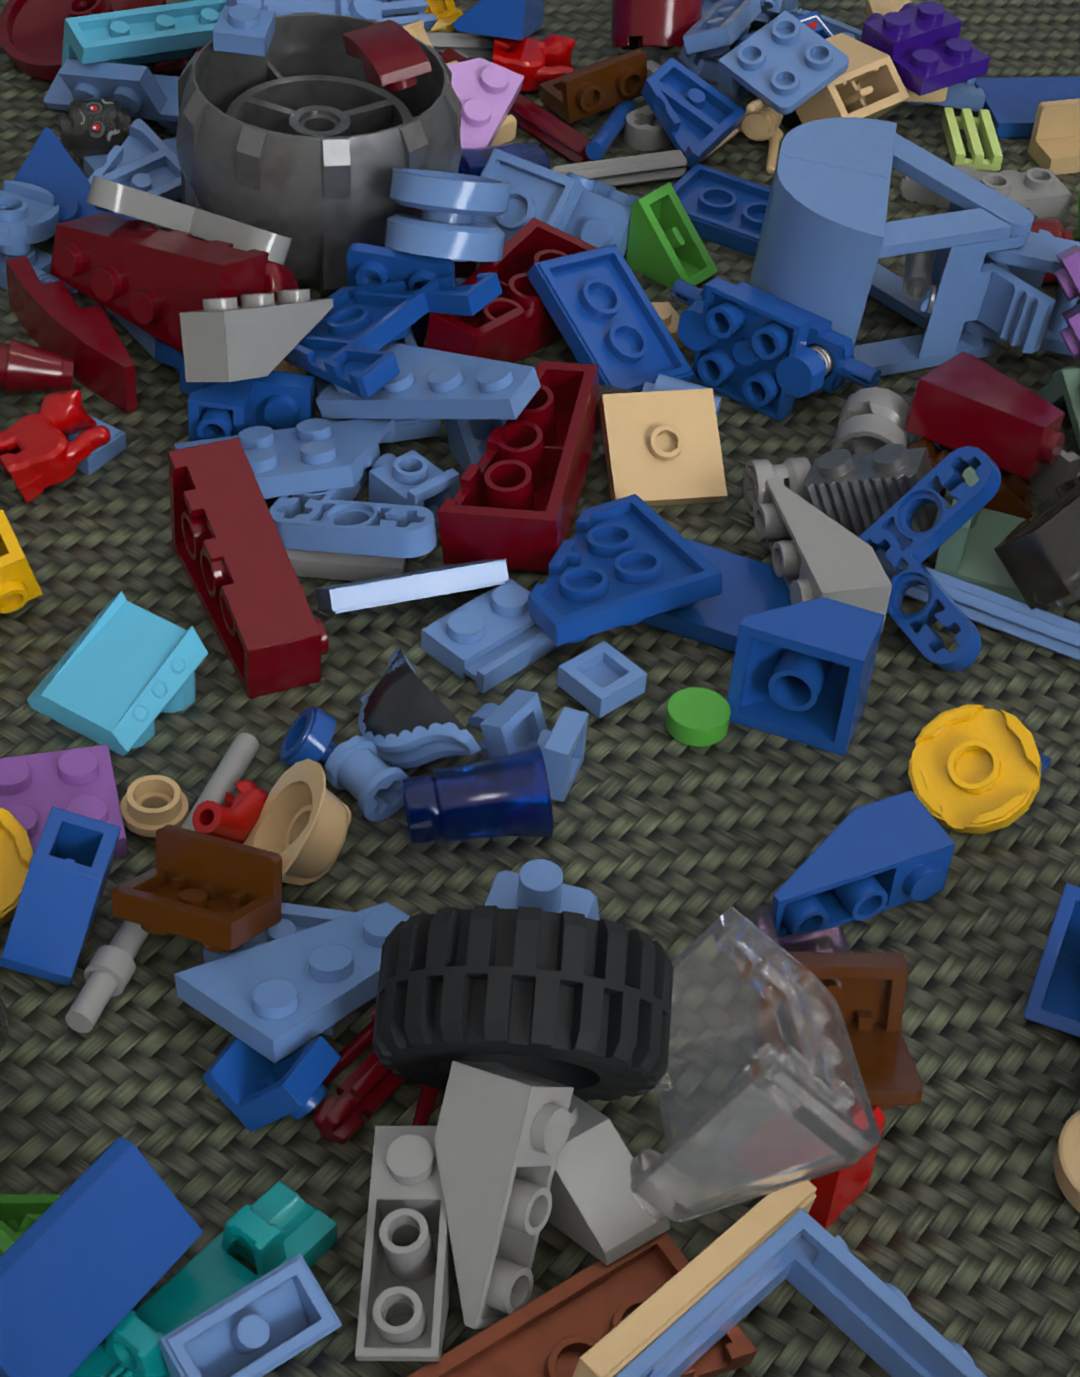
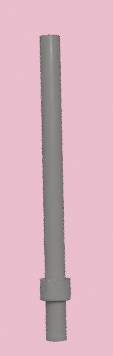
[65,733,260,1033]

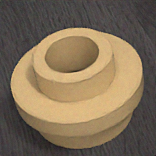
[120,775,189,837]

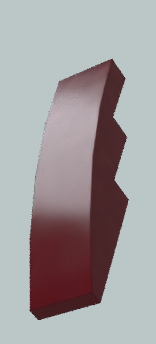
[5,256,137,413]

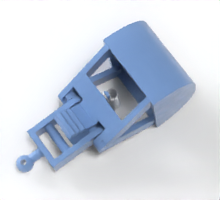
[749,117,1080,391]

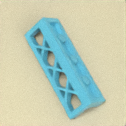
[61,0,228,67]

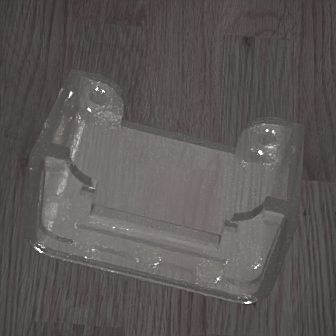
[630,906,881,1223]

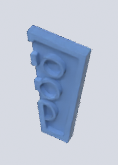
[316,342,541,420]

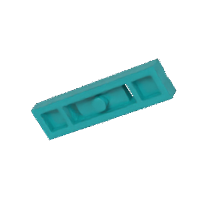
[70,1181,338,1377]

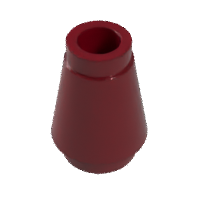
[0,339,74,394]

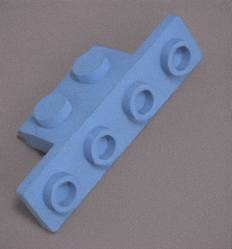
[43,59,180,122]

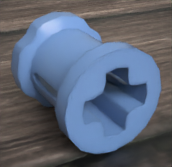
[325,736,412,822]

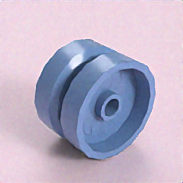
[384,168,511,262]

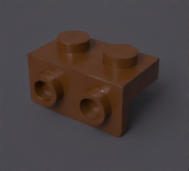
[539,49,647,124]
[112,824,282,952]

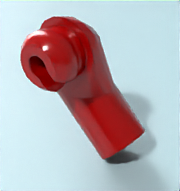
[192,780,268,844]

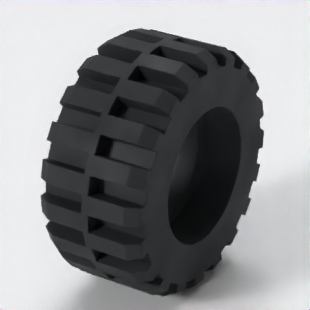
[372,905,674,1102]

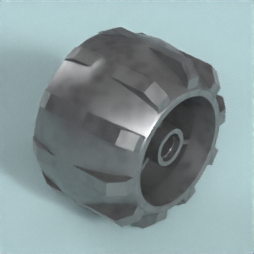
[176,12,462,296]

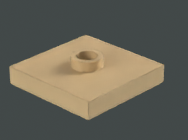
[599,388,728,507]

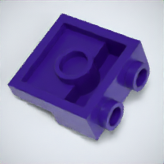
[861,1,990,96]

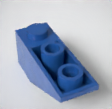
[765,790,955,949]

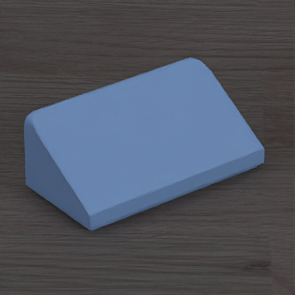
[157,1253,343,1377]

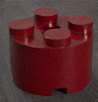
[611,0,702,51]

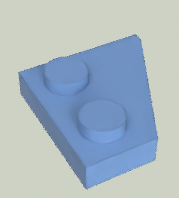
[88,118,182,219]

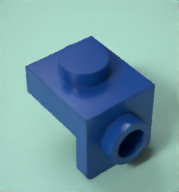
[203,1036,341,1132]

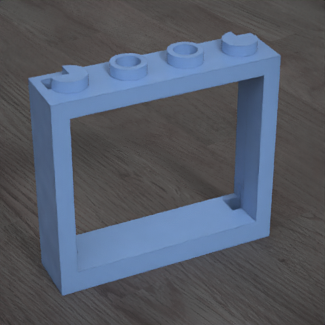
[615,1208,987,1377]

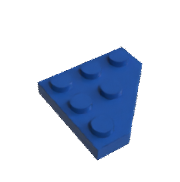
[528,494,722,646]

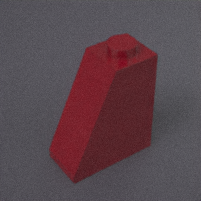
[905,351,1065,480]

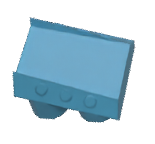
[27,591,208,757]

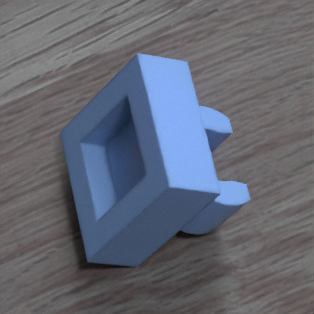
[468,689,547,782]

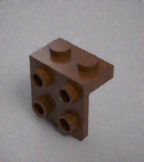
[752,951,923,1110]

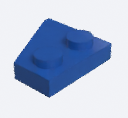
[641,57,746,168]

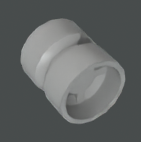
[831,387,911,455]

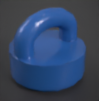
[280,706,338,767]

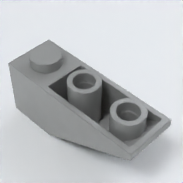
[180,289,334,382]
[754,479,892,632]
[434,1061,574,1329]
[355,1126,455,1362]

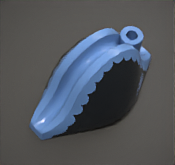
[358,647,482,769]

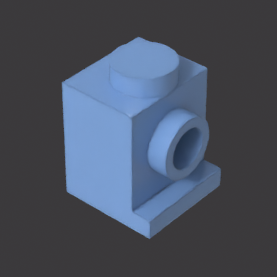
[368,450,460,531]

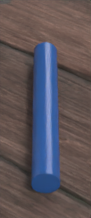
[585,99,637,161]

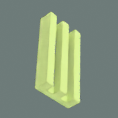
[941,107,1003,172]

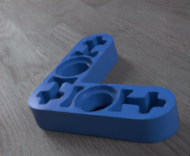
[859,446,1001,672]

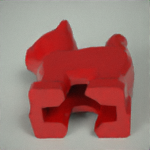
[493,33,576,92]
[0,389,111,503]

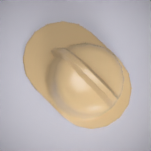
[243,759,351,886]

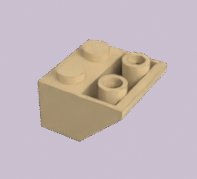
[795,33,910,124]

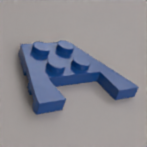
[283,272,502,398]

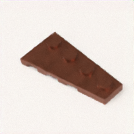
[407,1231,758,1377]

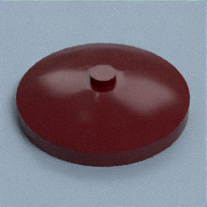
[0,0,166,80]

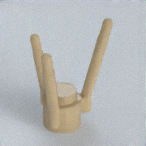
[704,97,784,174]

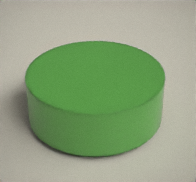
[665,687,731,747]

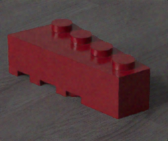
[50,213,269,354]
[424,217,597,363]
[437,361,601,572]
[168,437,329,699]

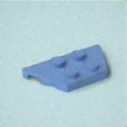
[174,418,396,499]

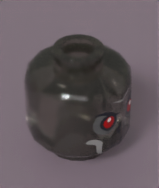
[59,97,131,164]

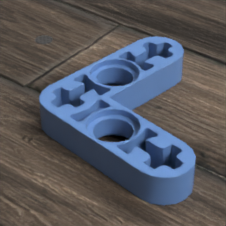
[269,468,437,558]

